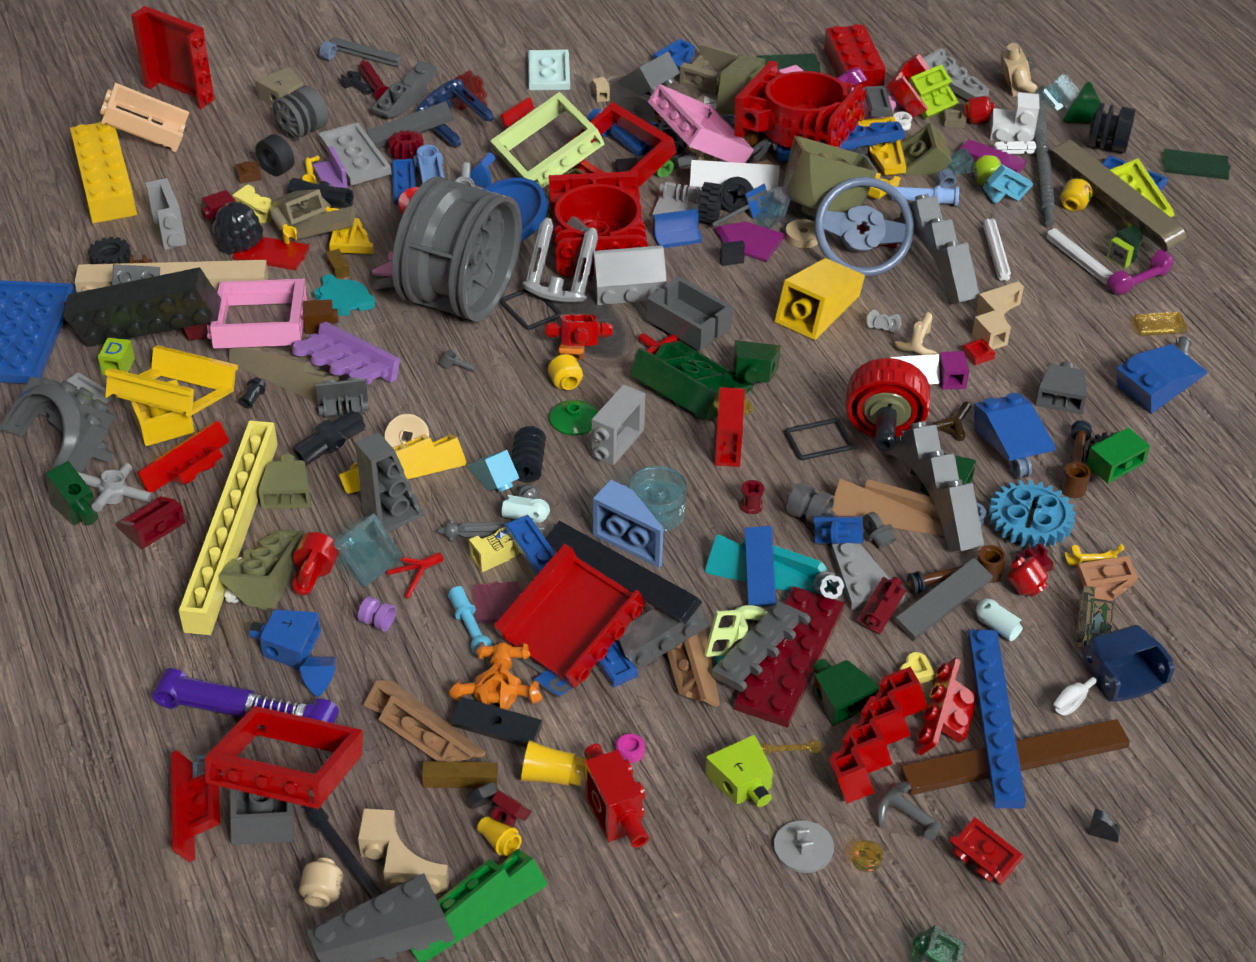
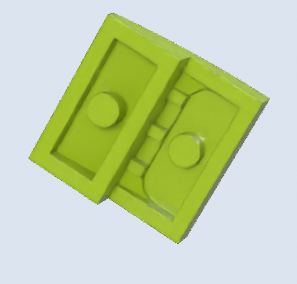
[909,64,959,120]

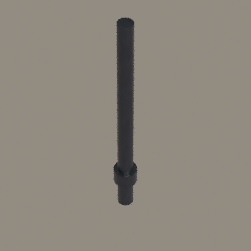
[301,805,382,899]

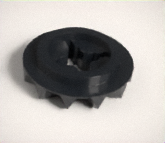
[721,177,753,212]

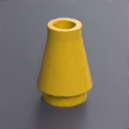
[477,817,522,856]

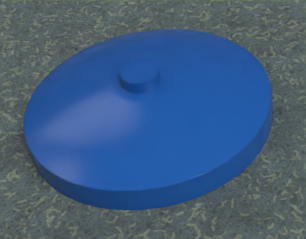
[483,178,548,242]

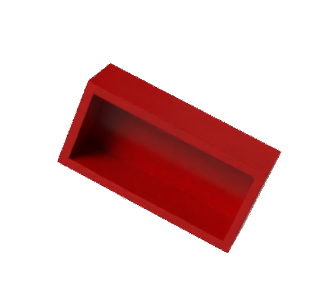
[824,24,886,88]

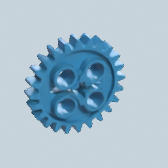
[988,480,1076,548]

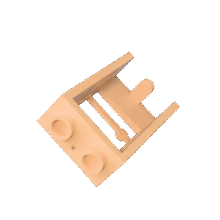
[100,83,189,152]

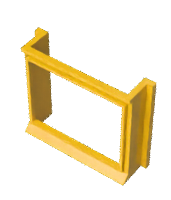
[105,345,238,417]

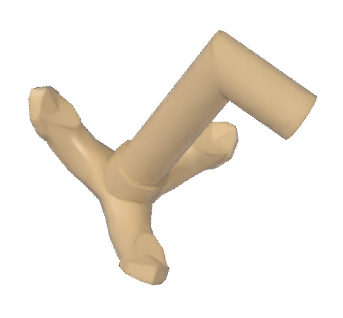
[894,312,938,355]

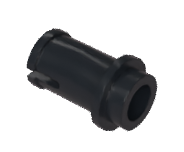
[238,377,266,409]

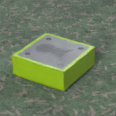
[1107,237,1134,268]

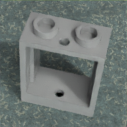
[592,384,645,466]

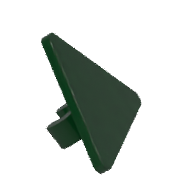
[1063,81,1106,123]

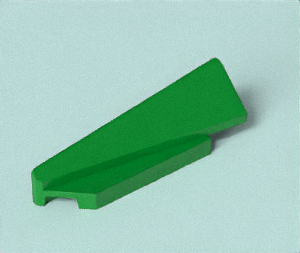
[410,849,547,962]

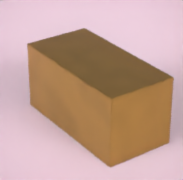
[325,249,350,279]

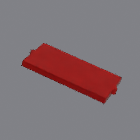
[233,237,310,270]

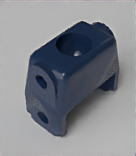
[1083,625,1174,702]

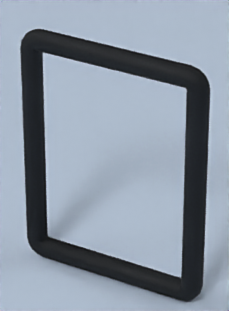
[499,289,562,330]
[784,418,854,460]

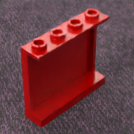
[131,6,215,109]
[494,544,645,689]

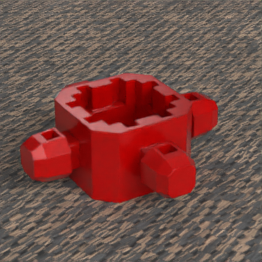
[545,314,613,346]

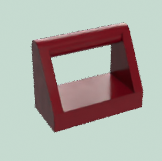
[116,496,185,550]

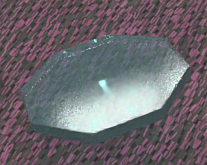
[756,187,790,229]

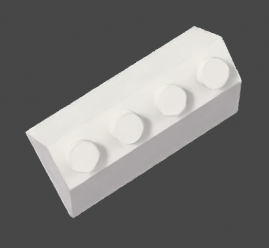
[690,160,779,198]

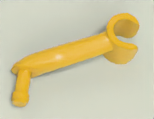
[302,156,320,184]
[1064,544,1124,566]

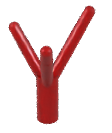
[386,552,444,599]

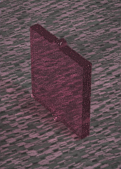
[474,581,520,624]

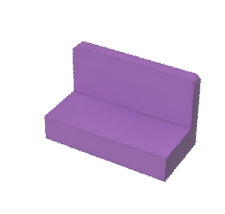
[313,146,348,188]

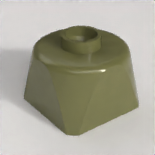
[782,136,877,217]

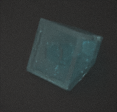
[333,513,403,588]

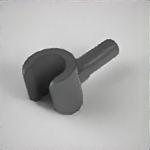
[440,350,475,372]

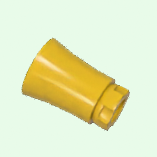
[521,740,586,786]

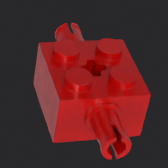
[584,744,649,848]

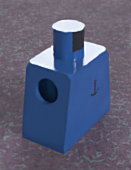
[249,610,321,670]

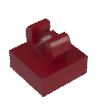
[1015,543,1054,572]
[491,790,532,827]

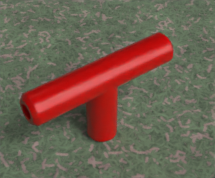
[639,333,678,355]

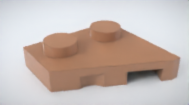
[1076,556,1138,604]

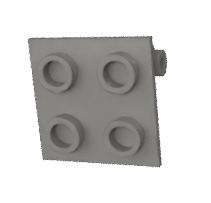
[652,182,702,216]

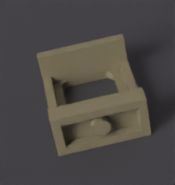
[680,43,738,95]

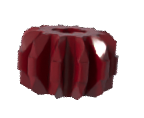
[388,129,424,160]

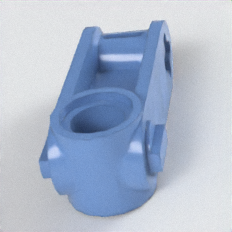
[414,145,444,185]

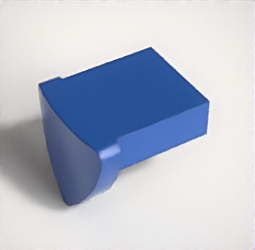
[470,152,496,188]
[300,657,336,697]

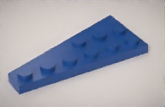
[772,122,905,162]

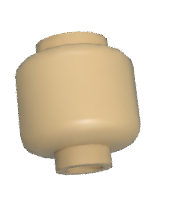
[299,858,343,908]

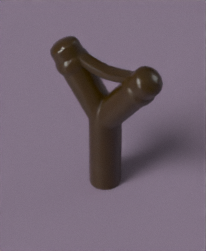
[932,402,972,441]

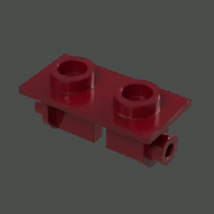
[856,576,907,635]

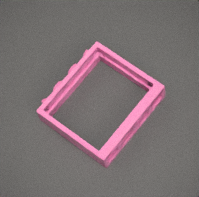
[648,84,754,163]
[207,279,307,348]

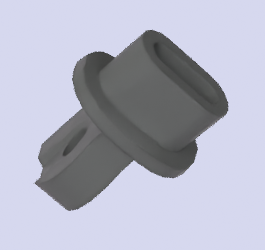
[862,511,897,549]

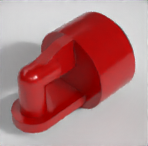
[292,532,340,595]

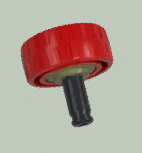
[846,358,930,451]

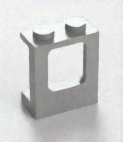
[145,178,187,250]

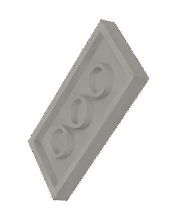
[318,122,392,185]

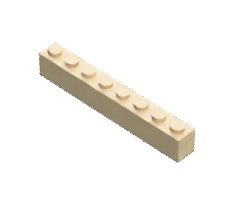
[75,260,269,292]

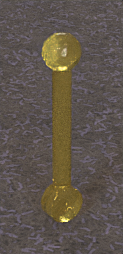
[761,740,822,755]

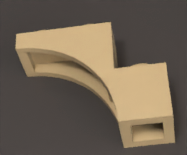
[972,281,1024,350]
[358,809,449,894]

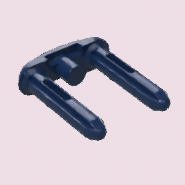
[416,79,494,147]

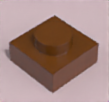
[235,161,262,184]

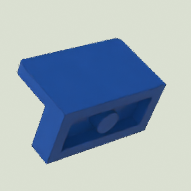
[653,209,702,248]

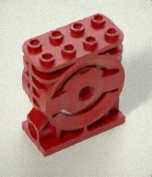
[734,61,866,148]
[548,171,648,277]

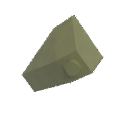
[219,529,304,610]

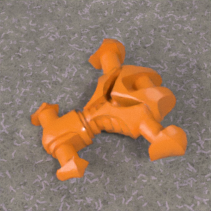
[449,642,542,710]

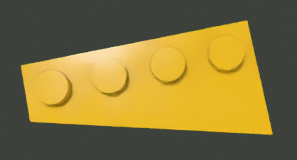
[858,116,906,175]

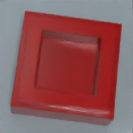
[961,339,996,366]

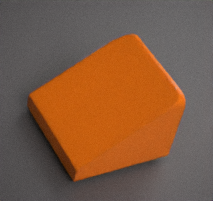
[559,344,585,360]

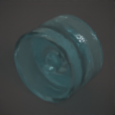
[629,466,687,532]

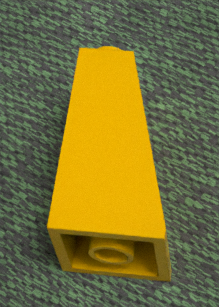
[775,258,865,340]

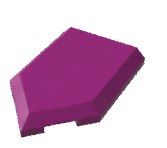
[715,221,785,262]

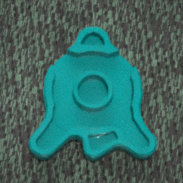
[314,274,376,316]

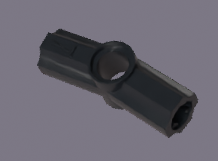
[287,177,354,208]
[292,411,366,467]

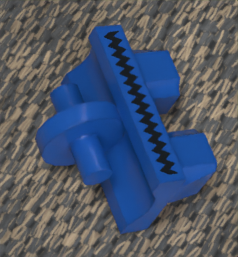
[814,516,864,544]

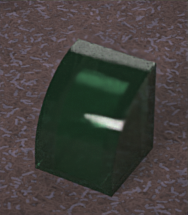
[1116,225,1143,264]

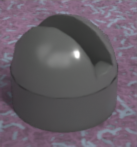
[518,484,539,499]

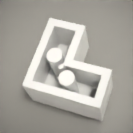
[990,92,1039,143]

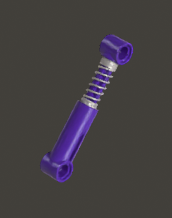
[152,668,339,723]

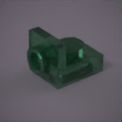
[911,925,966,962]

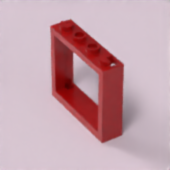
[564,102,677,187]
[205,706,363,809]

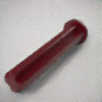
[358,60,389,100]

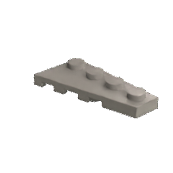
[923,48,989,100]

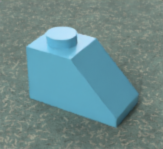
[467,450,519,492]

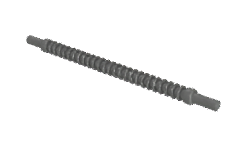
[1034,95,1055,226]

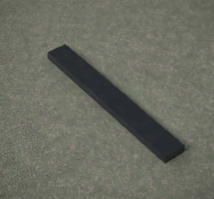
[545,520,702,624]

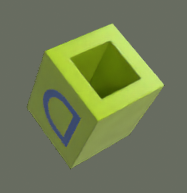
[98,338,135,375]

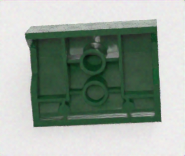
[630,341,754,420]

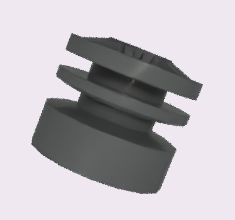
[272,85,328,141]

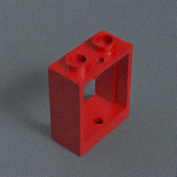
[715,387,745,467]

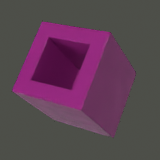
[939,351,970,390]

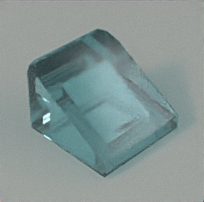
[947,148,973,175]

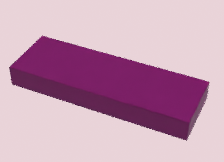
[958,139,1027,173]

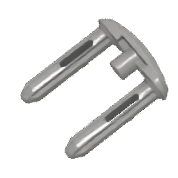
[522,218,598,303]

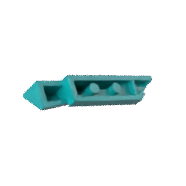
[705,534,832,595]

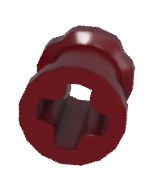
[740,480,765,514]

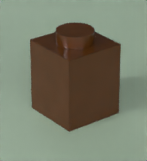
[303,299,339,334]

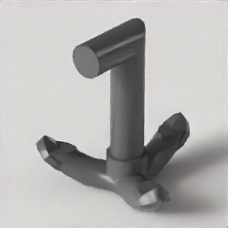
[876,781,942,840]

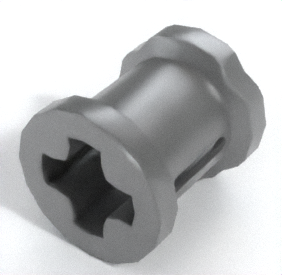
[814,571,844,599]

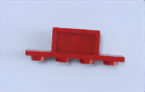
[137,421,229,493]
[916,657,977,756]
[170,750,220,862]

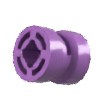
[358,596,396,631]

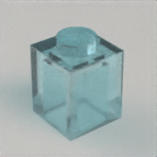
[1042,73,1080,111]

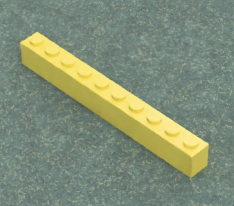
[179,421,278,635]

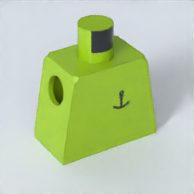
[705,735,773,807]

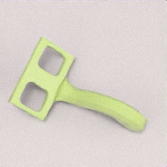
[704,605,767,657]

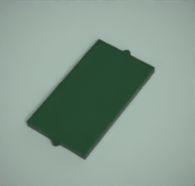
[757,53,821,73]
[1162,149,1231,180]

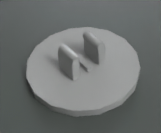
[774,820,834,873]

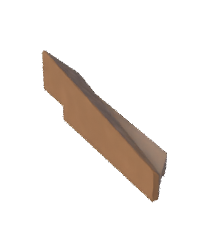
[832,479,945,537]
[667,629,720,707]
[363,680,486,762]

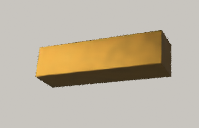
[422,761,498,788]

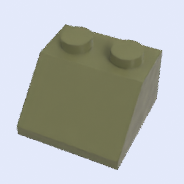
[901,122,953,175]

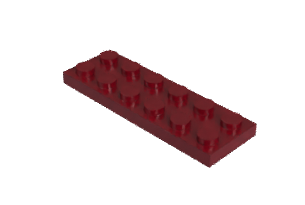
[734,586,845,728]

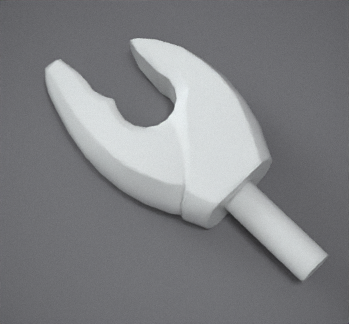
[1054,677,1097,715]

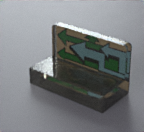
[1076,585,1114,648]

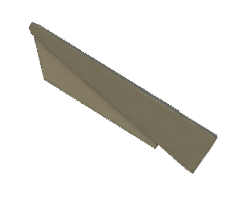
[229,346,339,403]

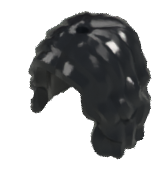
[215,202,263,255]

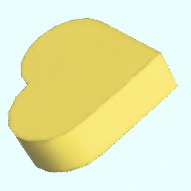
[900,652,935,683]

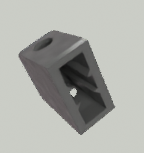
[1036,361,1087,415]

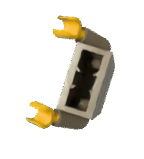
[270,189,338,244]

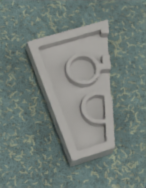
[831,543,905,610]

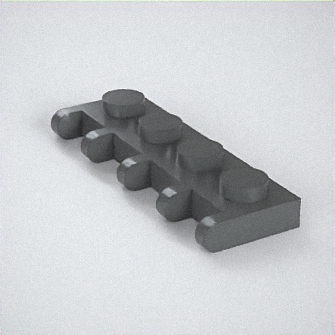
[711,601,811,692]

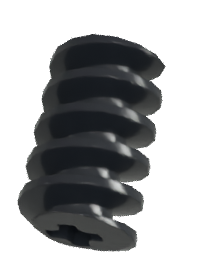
[511,426,546,483]

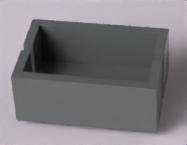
[646,276,732,351]

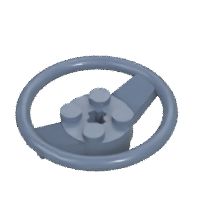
[815,177,914,276]

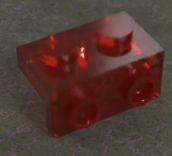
[455,70,488,111]

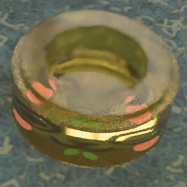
[852,840,883,872]

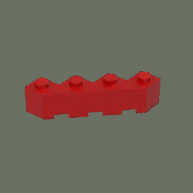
[829,666,928,804]

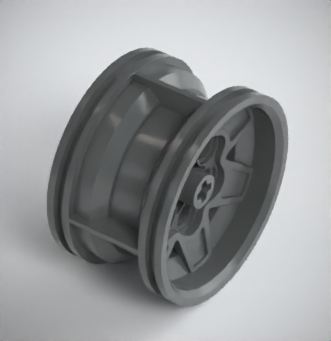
[392,176,522,322]

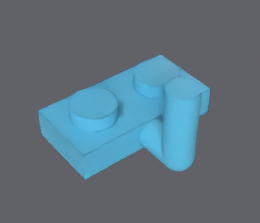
[983,164,1033,203]

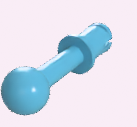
[448,586,493,656]

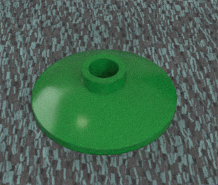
[549,400,598,436]

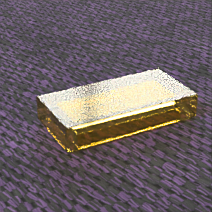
[1133,312,1187,336]

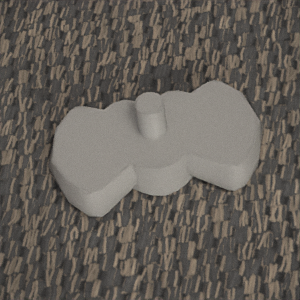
[866,309,902,333]

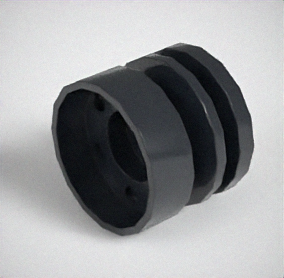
[1089,102,1136,153]

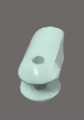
[502,495,550,523]
[976,599,1023,641]

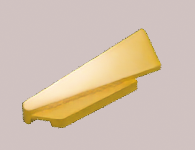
[339,434,466,494]

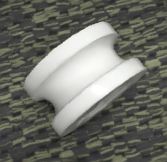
[893,112,912,131]

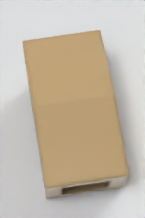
[592,77,610,102]

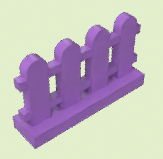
[292,322,400,385]

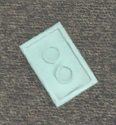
[528,50,570,90]

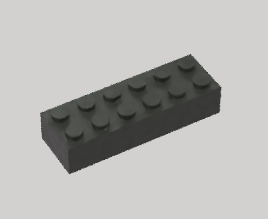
[63,267,221,347]

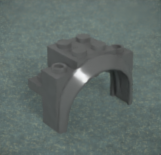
[0,376,116,473]

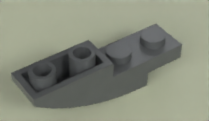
[371,61,438,118]

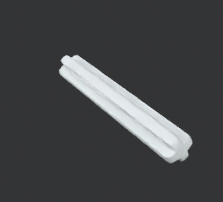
[983,218,1011,281]
[1047,228,1113,285]

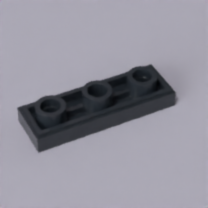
[450,697,543,748]

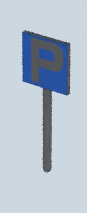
[712,184,772,227]
[498,642,581,698]

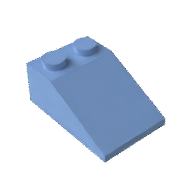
[593,480,663,568]

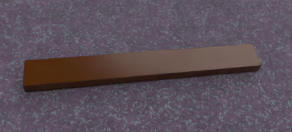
[900,719,1130,795]

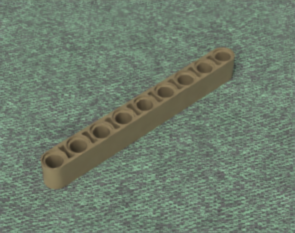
[1050,139,1186,251]

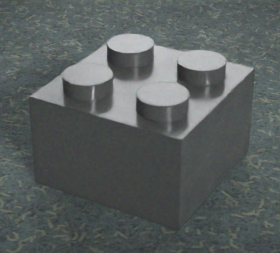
[230,789,294,845]

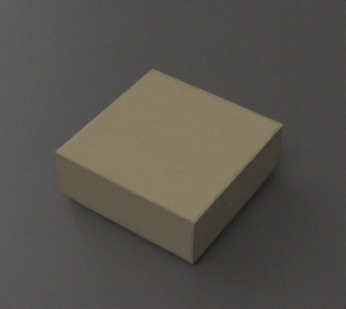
[943,109,966,128]

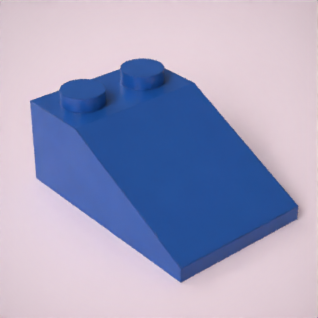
[1117,344,1207,414]
[974,393,1055,461]

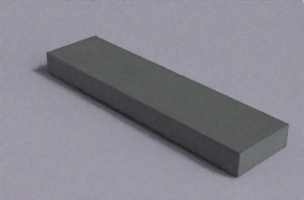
[367,101,454,148]
[895,558,993,641]

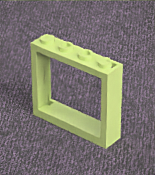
[490,92,604,188]

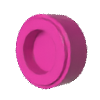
[616,734,645,763]

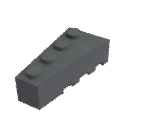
[355,432,425,537]
[307,873,456,962]

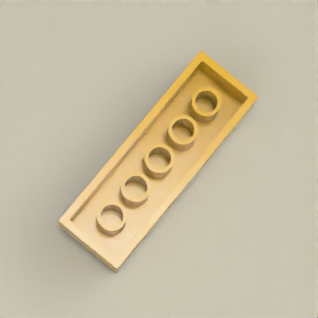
[70,121,137,223]

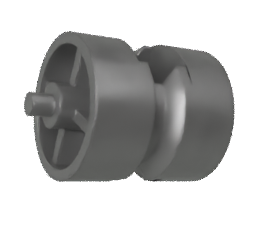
[786,482,835,525]

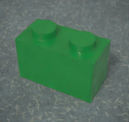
[1086,427,1150,484]

